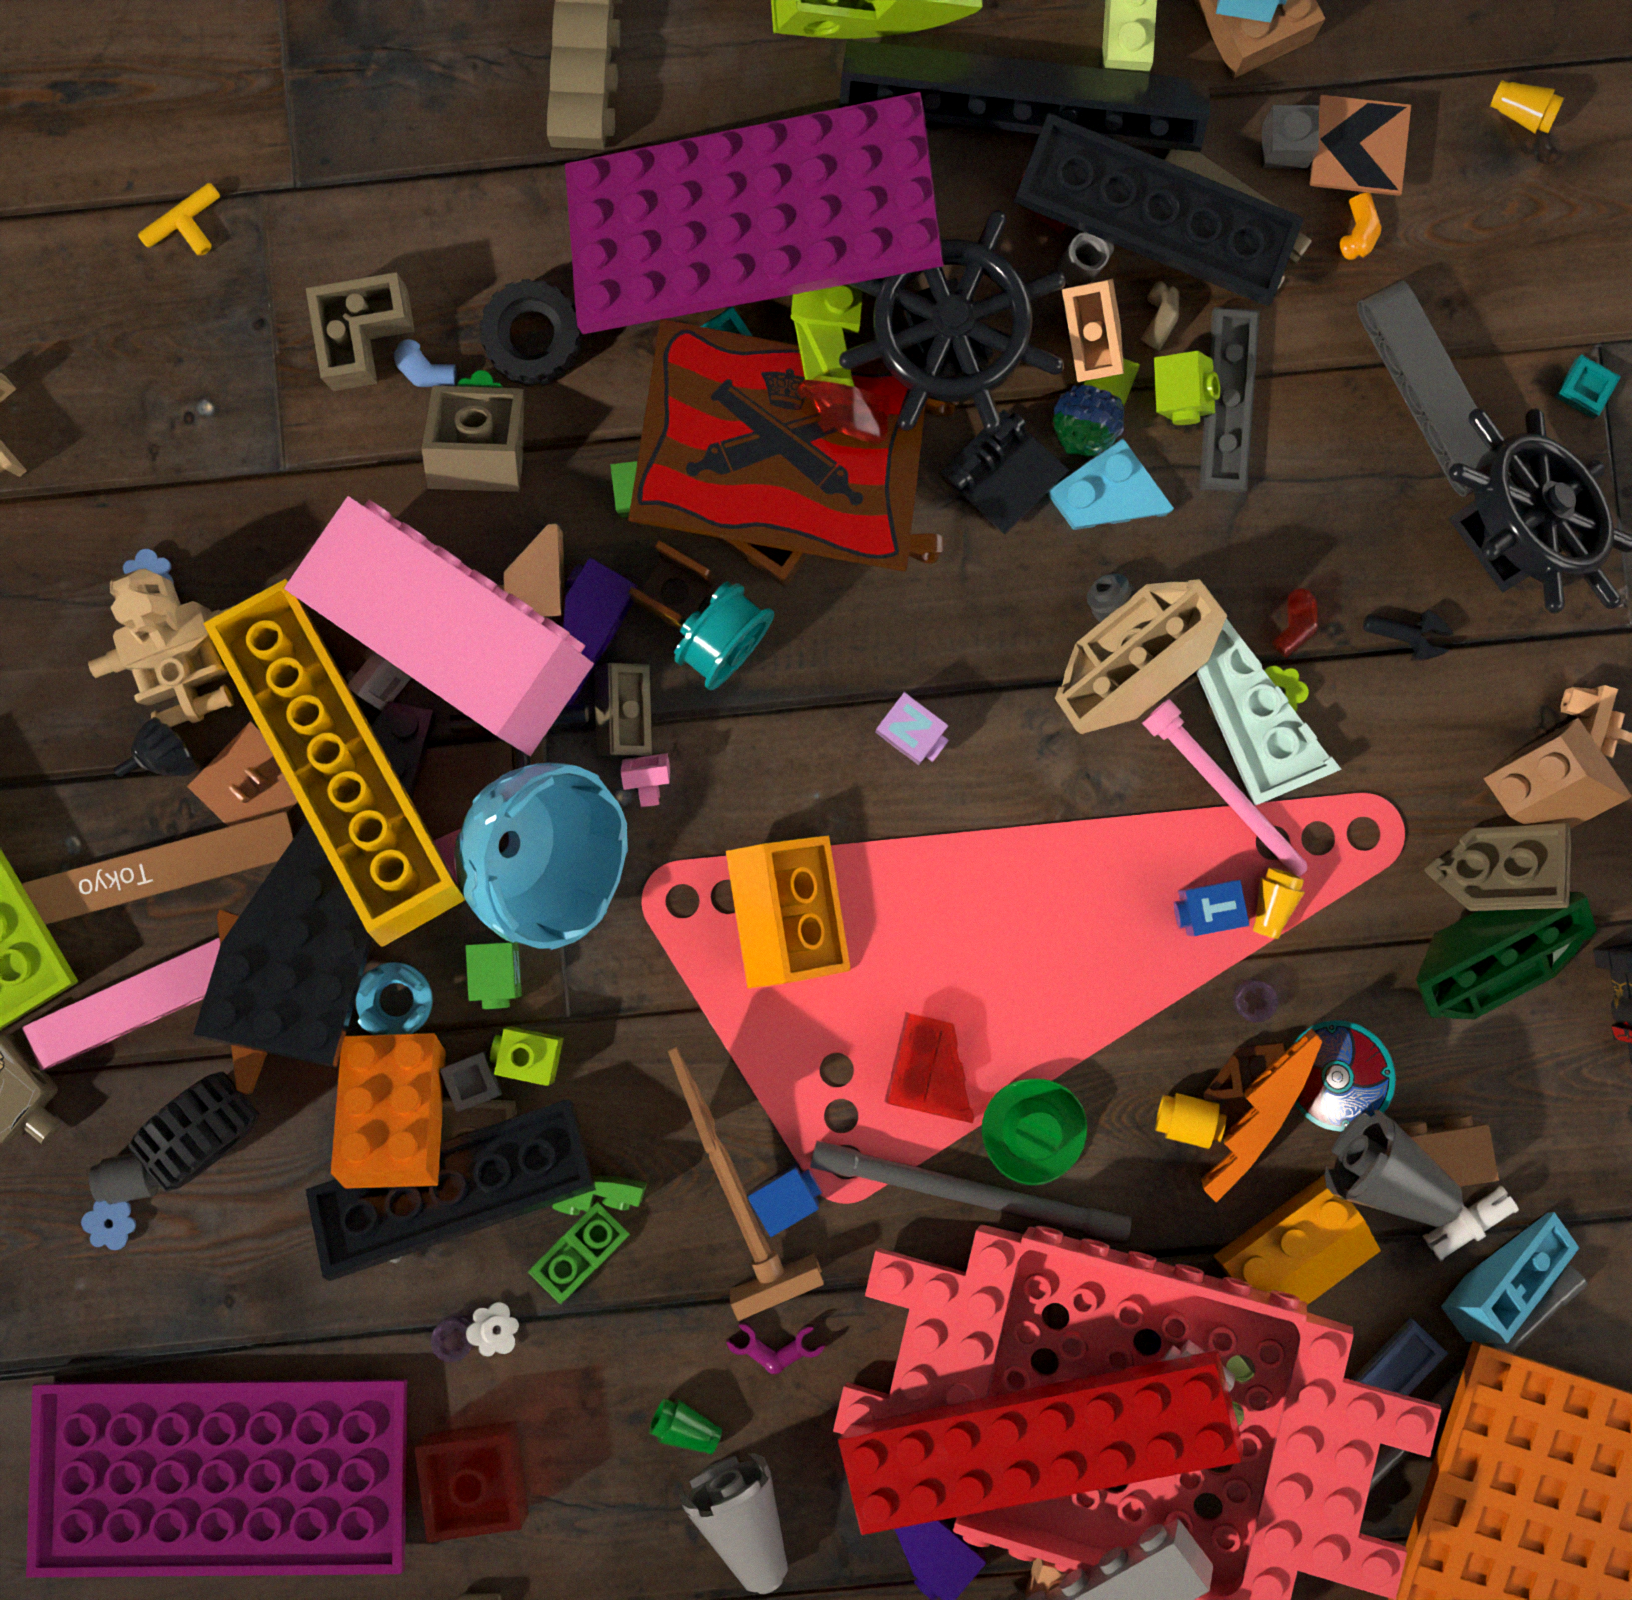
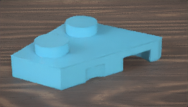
[1047,438,1174,530]

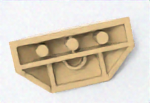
[1055,579,1227,734]

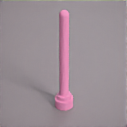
[1142,699,1307,876]

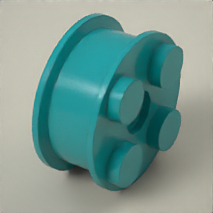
[674,581,775,690]

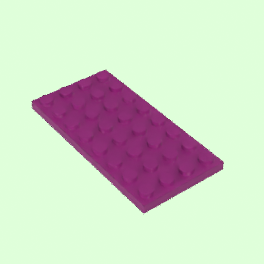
[565,92,944,334]
[26,1379,407,1578]

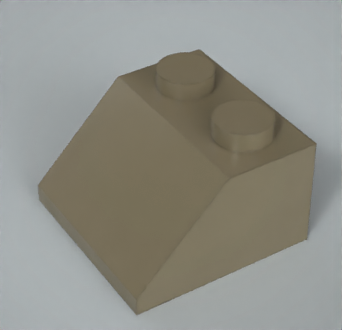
[422,386,524,492]

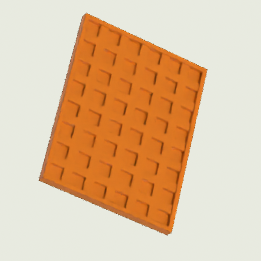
[1388,1340,1632,1600]

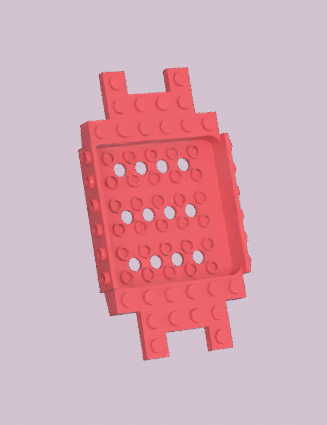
[833,1224,1441,1600]

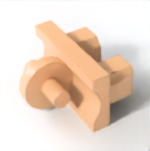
[1556,685,1632,759]

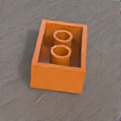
[331,1033,446,1188]

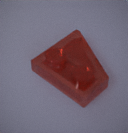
[884,1012,974,1124]

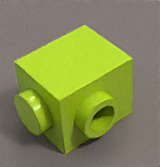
[1154,351,1220,425]
[490,1026,564,1086]

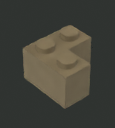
[306,272,415,391]

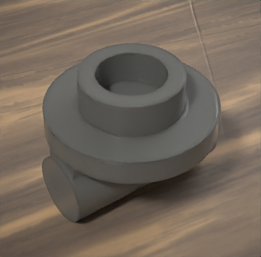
[1087,574,1137,622]

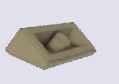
[594,663,652,757]

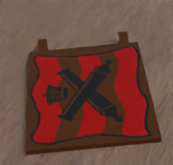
[628,319,959,572]

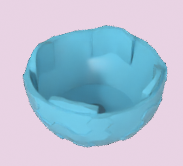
[454,763,628,950]

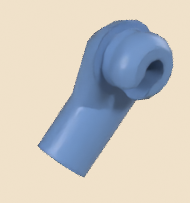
[394,339,457,387]

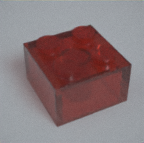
[414,1420,529,1543]

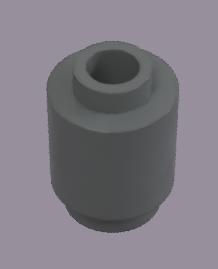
[89,1153,159,1205]

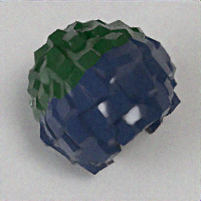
[1052,385,1124,456]

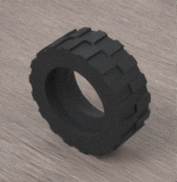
[479,279,584,387]

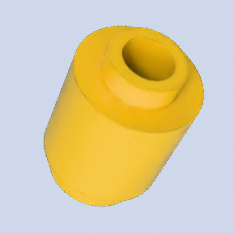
[1155,1093,1227,1149]

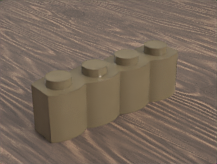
[547,0,622,150]

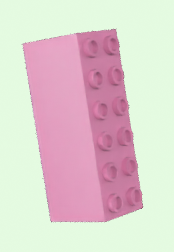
[284,496,594,756]

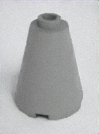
[680,1453,788,1594]

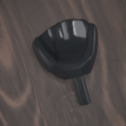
[114,717,200,777]

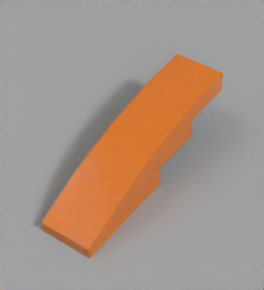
[1201,1028,1322,1203]

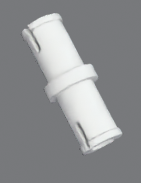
[1423,1185,1519,1262]

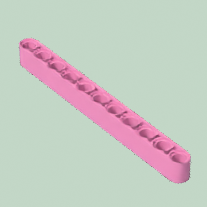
[22,829,461,1071]

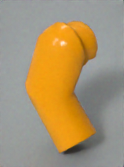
[1339,192,1381,260]

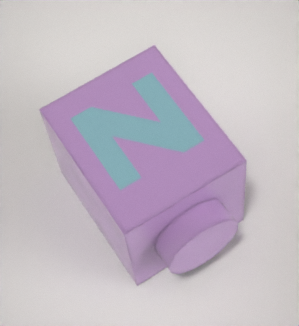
[875,692,949,765]

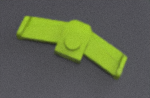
[791,284,863,396]

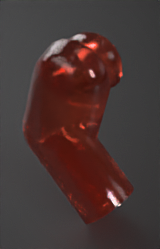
[1272,588,1318,658]

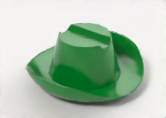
[982,1079,1087,1185]

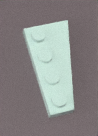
[1196,618,1342,805]

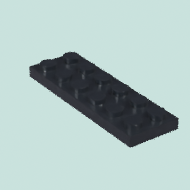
[1013,113,1304,306]
[305,1099,596,1281]

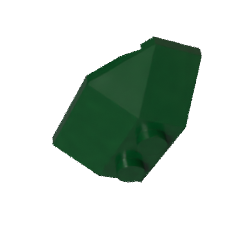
[1416,892,1597,1020]

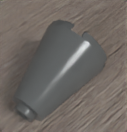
[1325,1110,1463,1227]

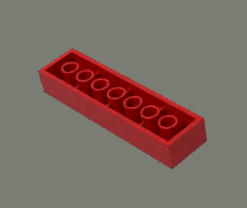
[838,1350,1243,1535]

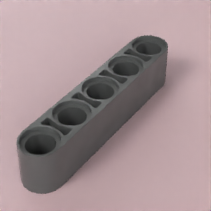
[1357,279,1489,497]

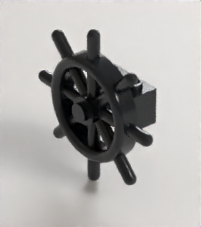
[839,210,1066,433]
[1448,408,1632,614]

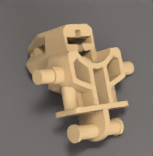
[88,569,236,727]

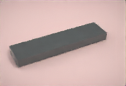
[1199,307,1260,493]

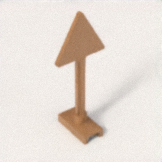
[668,1047,824,1321]

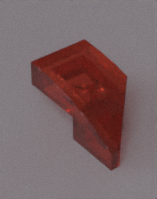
[797,380,890,445]

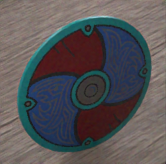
[1293,1020,1396,1132]

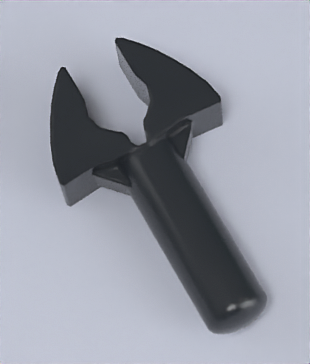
[1363,610,1454,661]

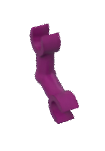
[726,1322,825,1375]

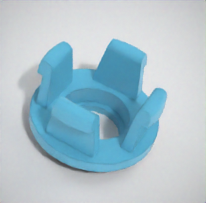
[356,962,433,1035]

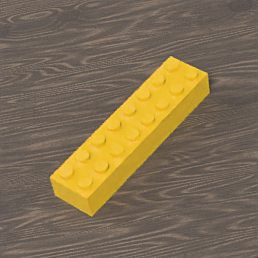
[203,579,465,947]

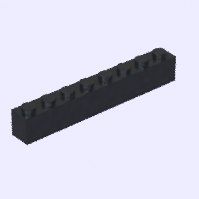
[839,40,1210,152]

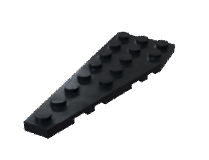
[193,701,436,1068]

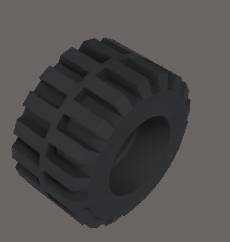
[129,1071,260,1192]

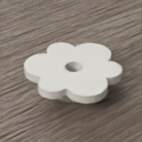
[466,1302,519,1356]

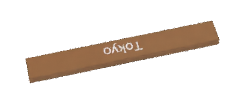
[22,811,296,925]

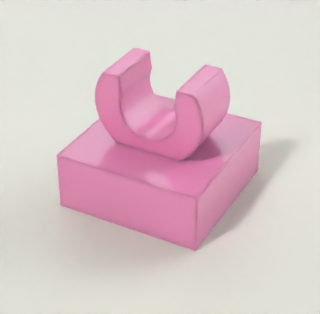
[621,753,670,807]

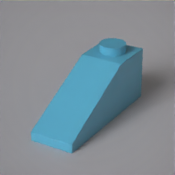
[1441,1212,1579,1344]

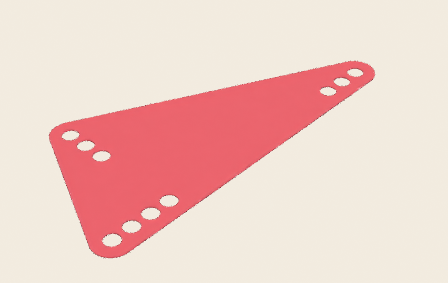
[642,793,1405,1204]

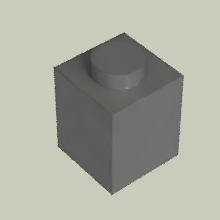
[1262,105,1319,169]

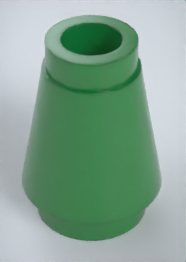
[649,1398,722,1455]

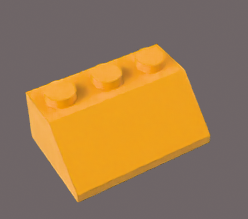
[726,835,851,988]
[1213,1175,1381,1305]

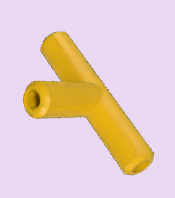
[138,183,220,255]

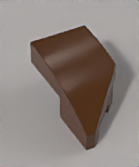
[1203,1041,1285,1101]

